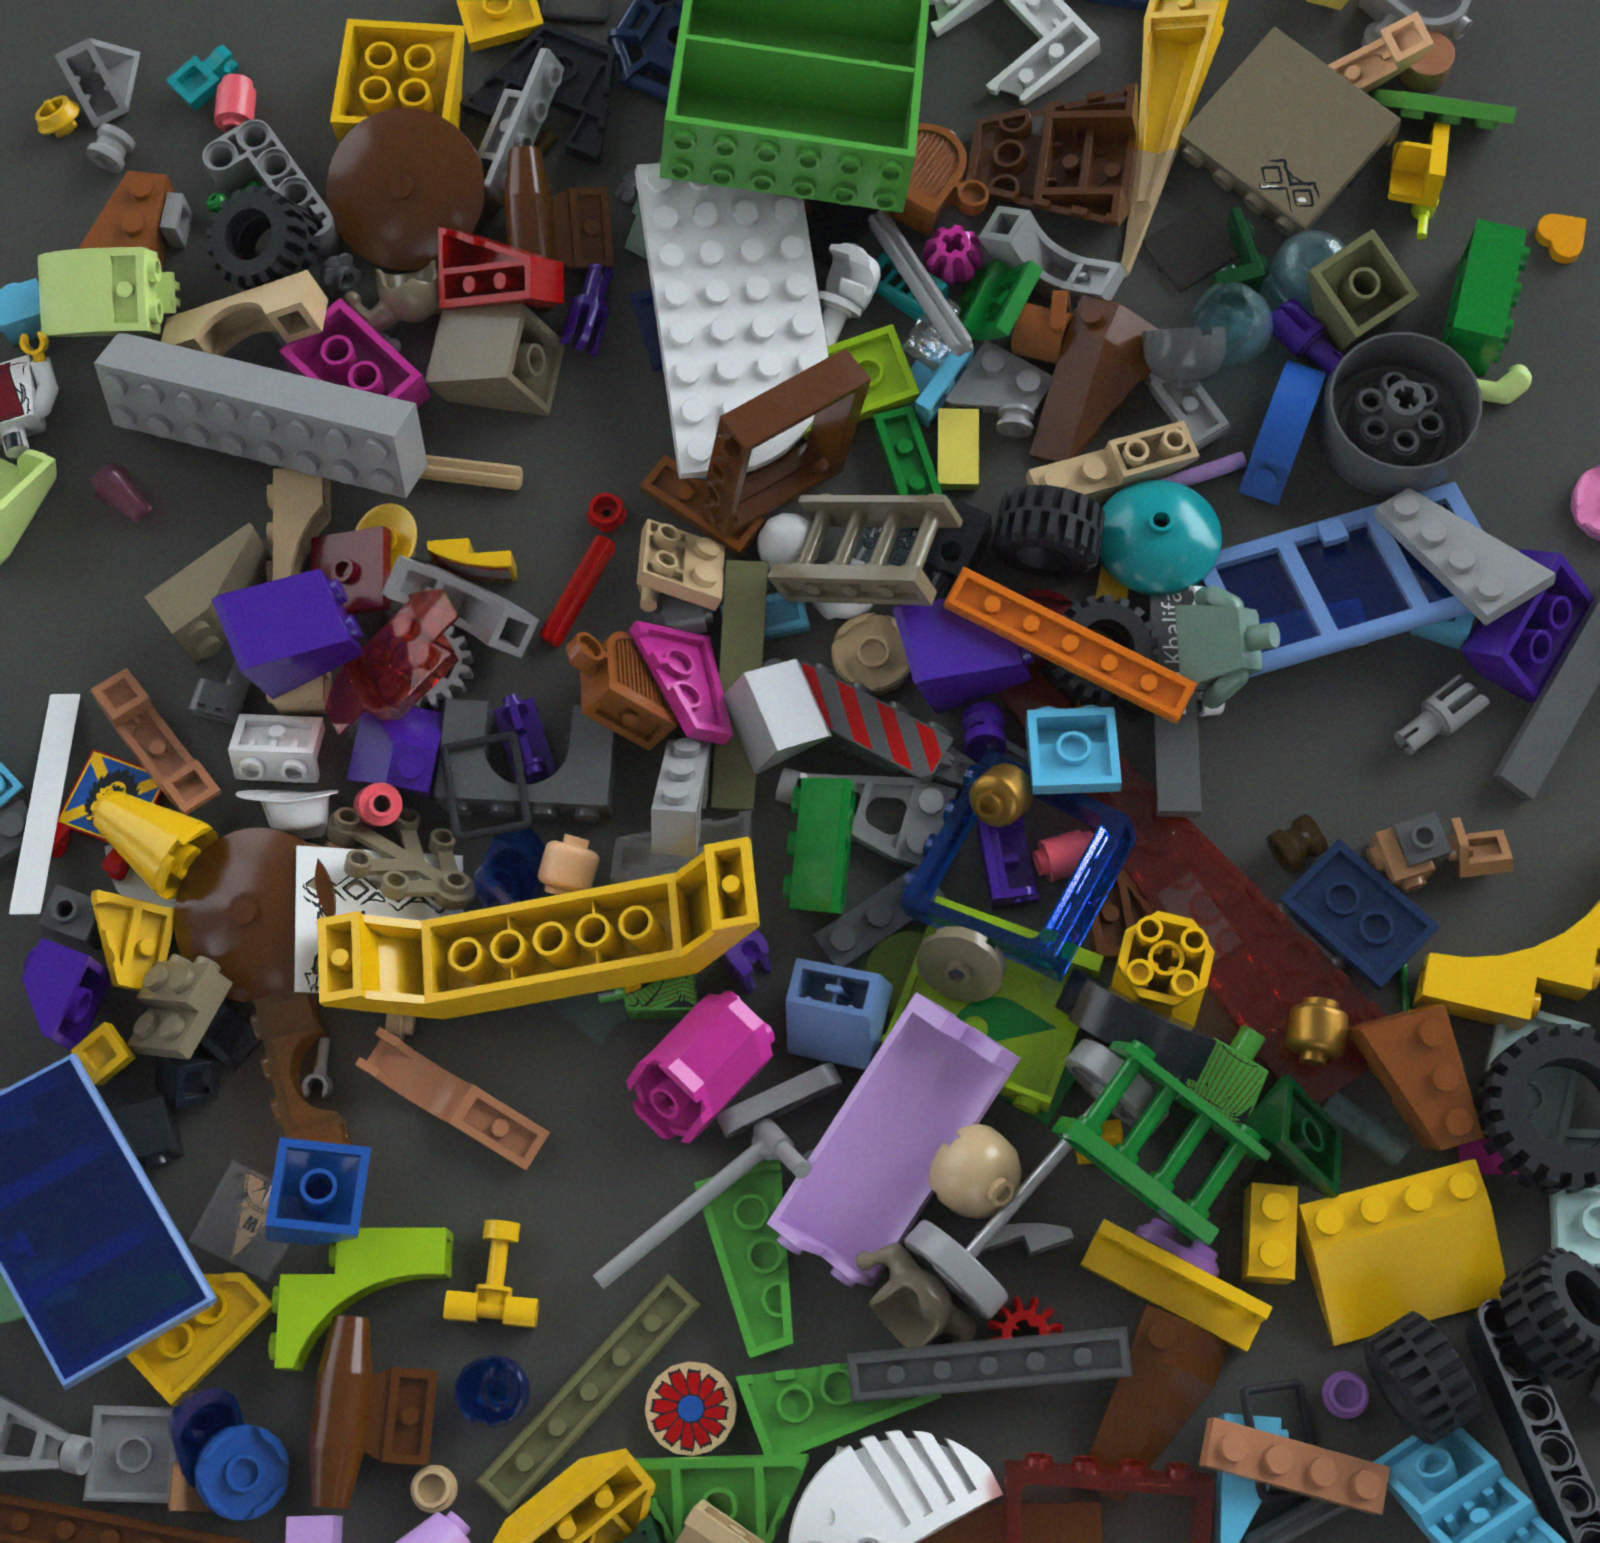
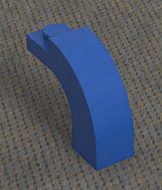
[1238,360,1326,506]

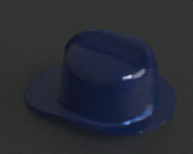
[473,823,545,909]
[168,1388,245,1489]

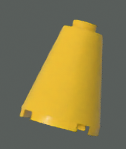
[92,791,218,900]

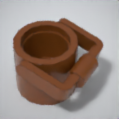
[1011,290,1074,365]

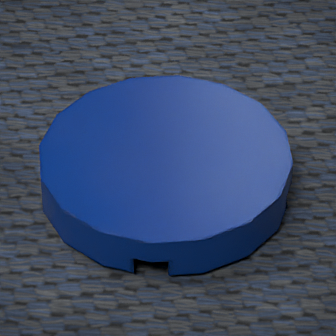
[194,1424,290,1520]

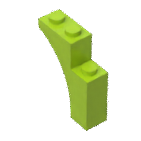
[269,1228,453,1372]

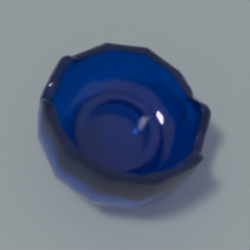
[454,1355,530,1428]

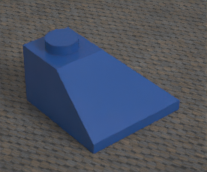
[265,1137,371,1246]

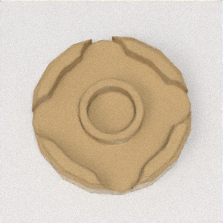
[831,613,911,695]

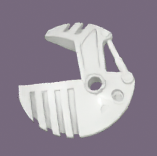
[788,1430,1003,1543]

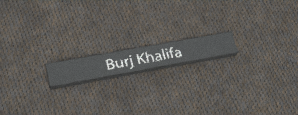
[1148,520,1202,817]

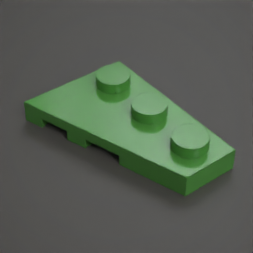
[1371,89,1516,130]

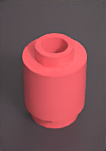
[214,74,257,133]
[353,783,402,828]
[1032,829,1101,882]

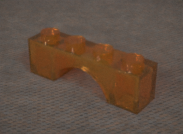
[251,988,351,1145]

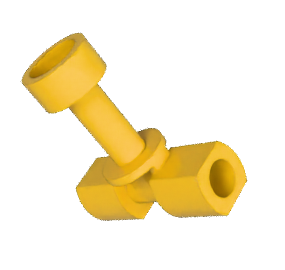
[443,1220,540,1329]

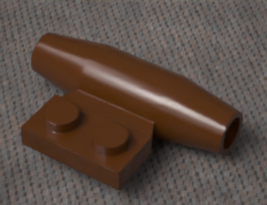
[504,146,614,314]
[308,1315,439,1509]

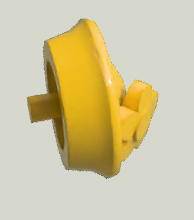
[35,95,80,138]

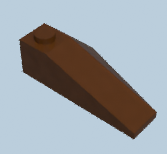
[1029,295,1157,463]
[1077,1304,1229,1503]

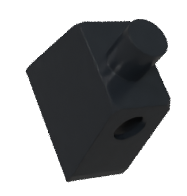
[924,498,993,600]

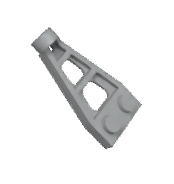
[775,767,957,873]
[0,1394,95,1475]

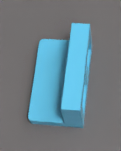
[897,340,974,428]

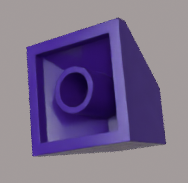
[347,697,444,798]

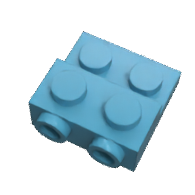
[1025,705,1122,795]

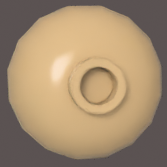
[929,1124,1022,1219]

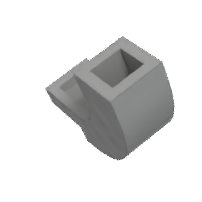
[978,206,1127,309]
[382,555,539,658]

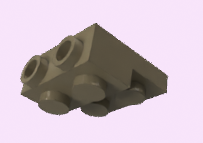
[126,954,233,1060]

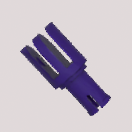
[559,264,613,357]
[1263,298,1344,378]

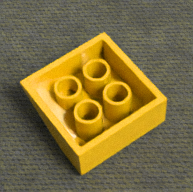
[330,19,465,144]

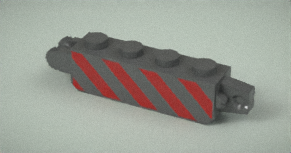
[762,657,978,791]

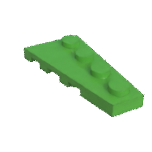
[694,1159,794,1360]
[735,1363,942,1455]

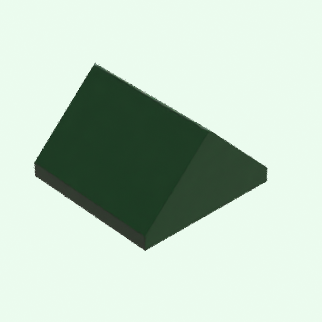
[1243,1074,1342,1199]

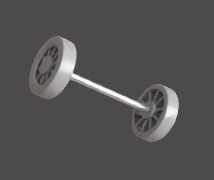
[904,1039,1169,1319]

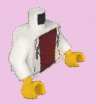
[0,331,59,458]

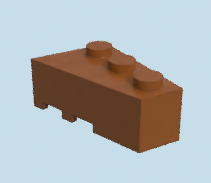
[1347,1005,1484,1151]

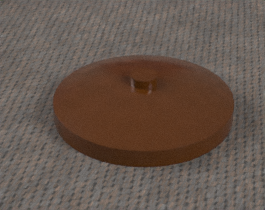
[326,108,488,272]
[174,827,336,1003]

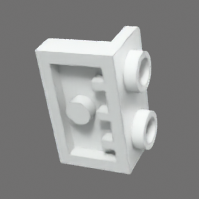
[228,714,325,783]

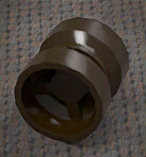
[1266,814,1328,873]

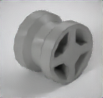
[85,123,136,173]

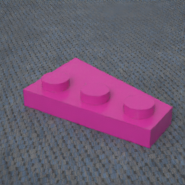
[629,620,733,745]

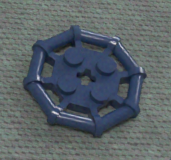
[607,0,683,103]

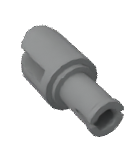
[1394,673,1490,755]

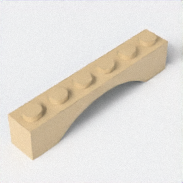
[266,468,332,716]

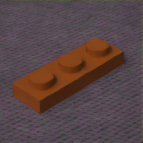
[640,454,765,558]

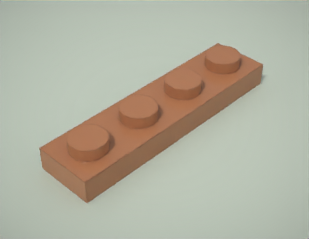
[1199,1417,1390,1515]

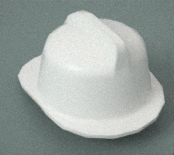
[236,790,339,839]

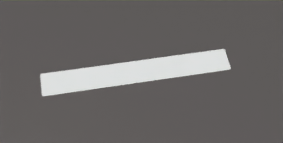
[9,694,80,914]

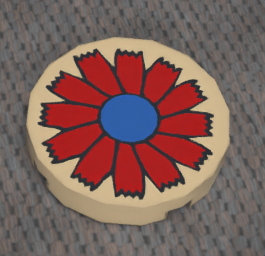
[645,1361,738,1457]

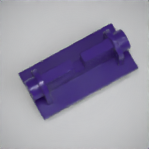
[493,694,557,785]

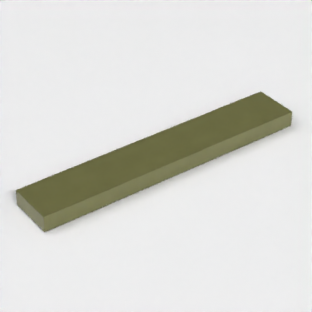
[711,560,769,812]
[476,1273,702,1514]

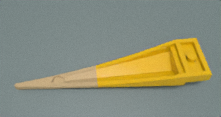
[1121,0,1229,278]

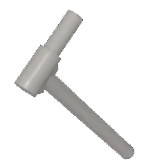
[593,1118,811,1289]

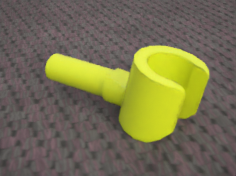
[1411,198,1439,240]

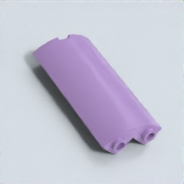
[767,992,1021,1288]

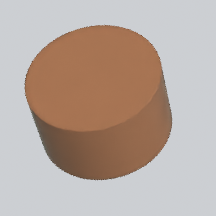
[1398,31,1455,92]

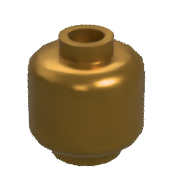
[969,763,1034,827]
[1286,997,1348,1066]

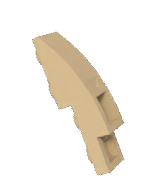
[1025,420,1200,503]

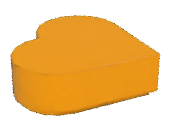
[1535,214,1587,264]

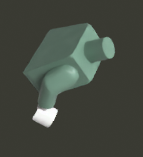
[1175,585,1280,717]

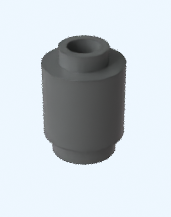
[652,596,714,634]

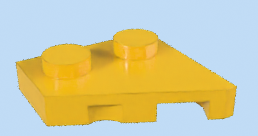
[91,889,174,992]

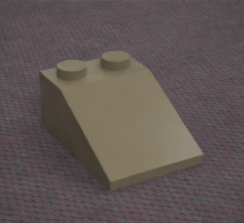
[144,522,273,663]

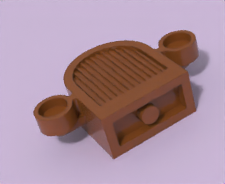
[878,123,989,237]
[566,631,679,751]

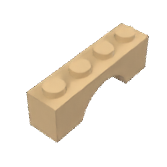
[161,270,328,357]

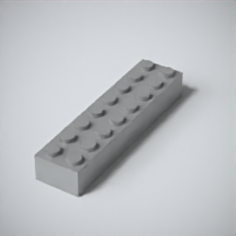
[94,332,428,498]

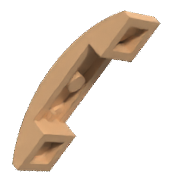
[1328,11,1435,93]

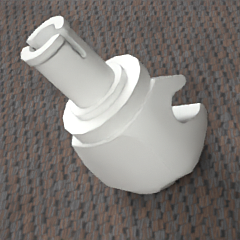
[818,243,881,346]

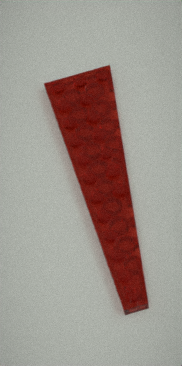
[996,666,1388,1105]

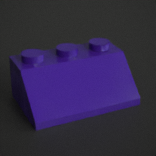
[1460,549,1594,705]

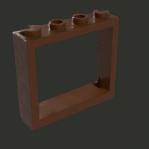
[700,348,871,538]

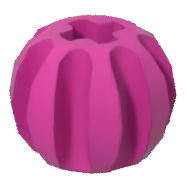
[922,224,983,286]

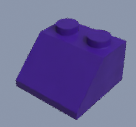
[22,938,111,1054]

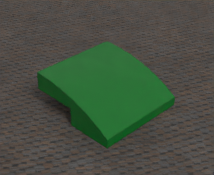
[953,259,1043,340]

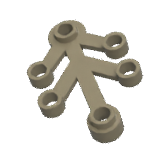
[326,807,476,910]

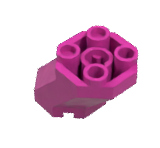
[626,991,775,1144]

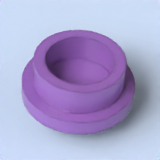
[1321,1371,1369,1419]

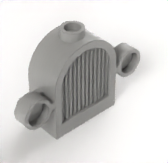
[1357,0,1473,47]

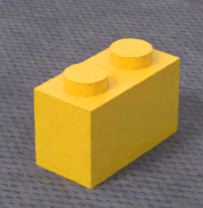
[1241,1182,1298,1285]

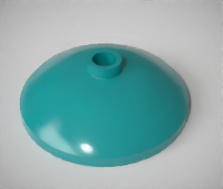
[1098,480,1222,596]

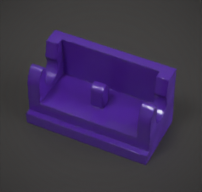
[976,816,1039,910]
[718,929,772,996]

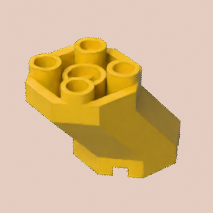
[1110,911,1215,1026]

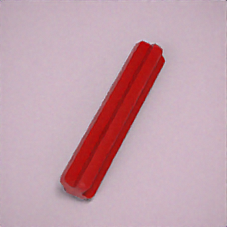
[540,535,616,647]

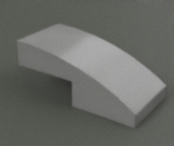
[973,1223,1074,1258]

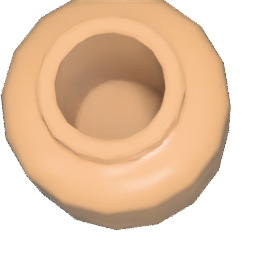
[538,834,600,895]

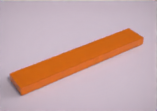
[943,566,1198,725]

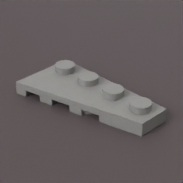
[1374,488,1556,626]

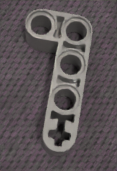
[202,119,341,256]

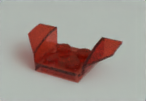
[325,589,459,736]

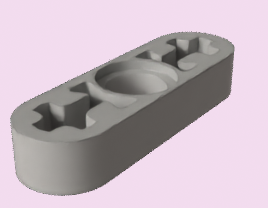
[716,1062,843,1139]

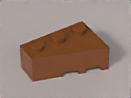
[78,171,176,271]

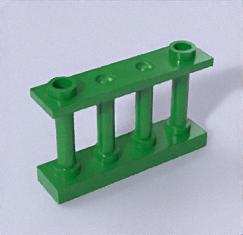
[1051,1039,1272,1245]

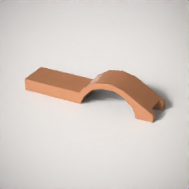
[355,1026,550,1172]

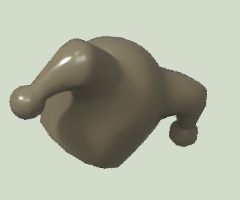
[343,260,445,333]
[855,1243,977,1347]

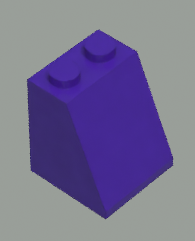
[211,568,364,699]
[892,598,1034,714]

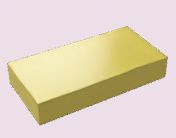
[937,408,979,490]

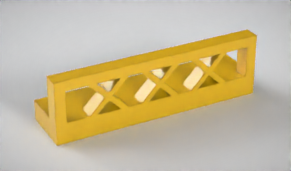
[1079,1219,1273,1353]

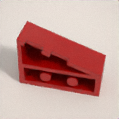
[438,226,564,310]

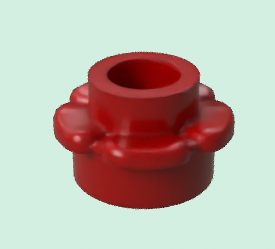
[586,493,627,533]

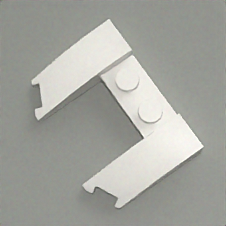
[929,0,1101,105]

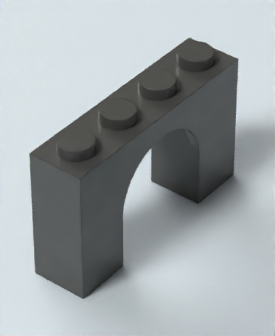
[435,699,619,823]

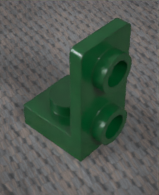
[1209,207,1268,307]

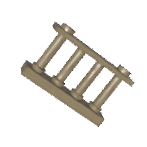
[768,493,963,606]

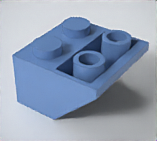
[785,958,893,1070]

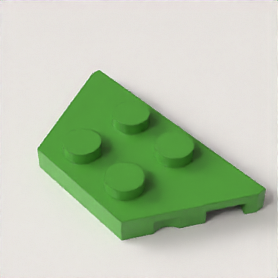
[635,1454,809,1543]

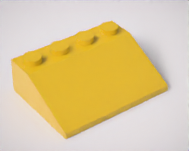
[1297,1158,1506,1347]

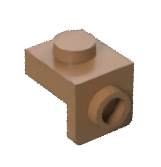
[1445,817,1513,878]
[1366,827,1436,893]

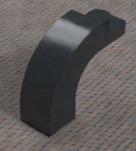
[1055,967,1217,1082]

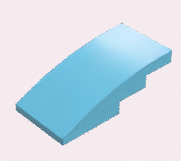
[1373,1427,1567,1543]

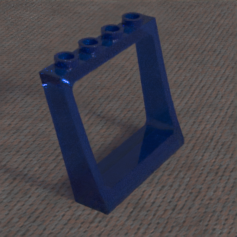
[899,748,1138,982]

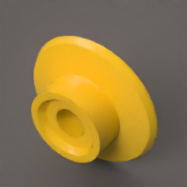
[355,503,417,573]

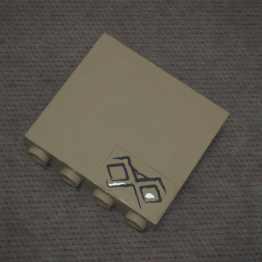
[1180,26,1401,243]

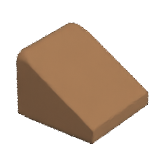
[168,1462,212,1512]

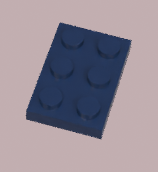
[1279,839,1440,992]

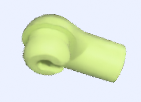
[1477,364,1532,404]

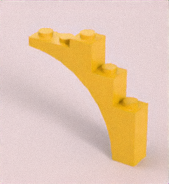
[1413,899,1600,1031]

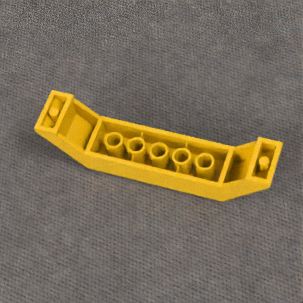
[317,837,760,1020]

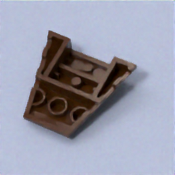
[966,82,1139,227]

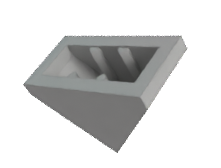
[54,38,141,128]

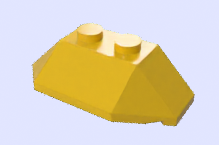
[492,1448,656,1543]

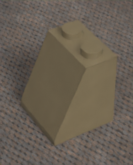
[425,303,565,416]

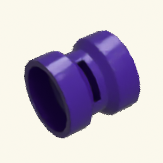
[962,702,1007,762]

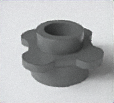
[320,253,361,299]

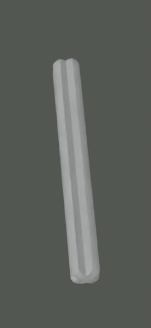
[868,210,973,357]

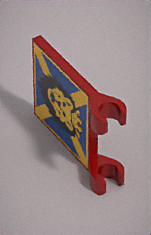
[51,749,164,881]

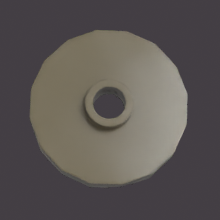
[916,926,1006,1002]

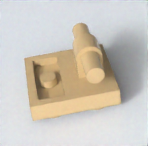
[637,519,725,612]

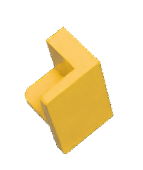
[1387,122,1450,208]

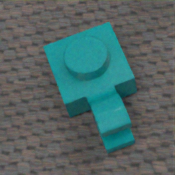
[166,44,239,112]

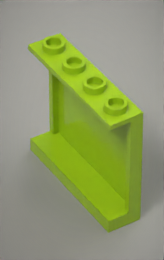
[880,896,1104,1114]

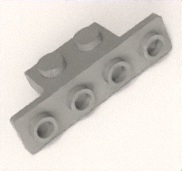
[478,48,564,205]

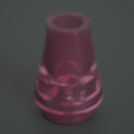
[90,462,152,523]

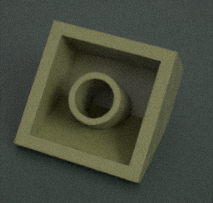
[1306,229,1420,352]

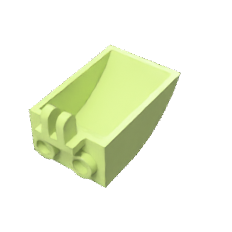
[38,247,181,337]

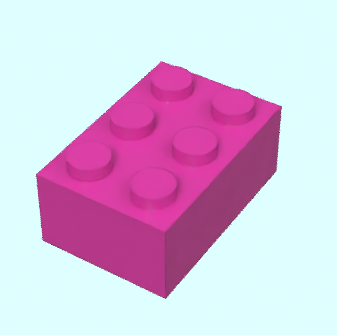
[279,298,431,409]

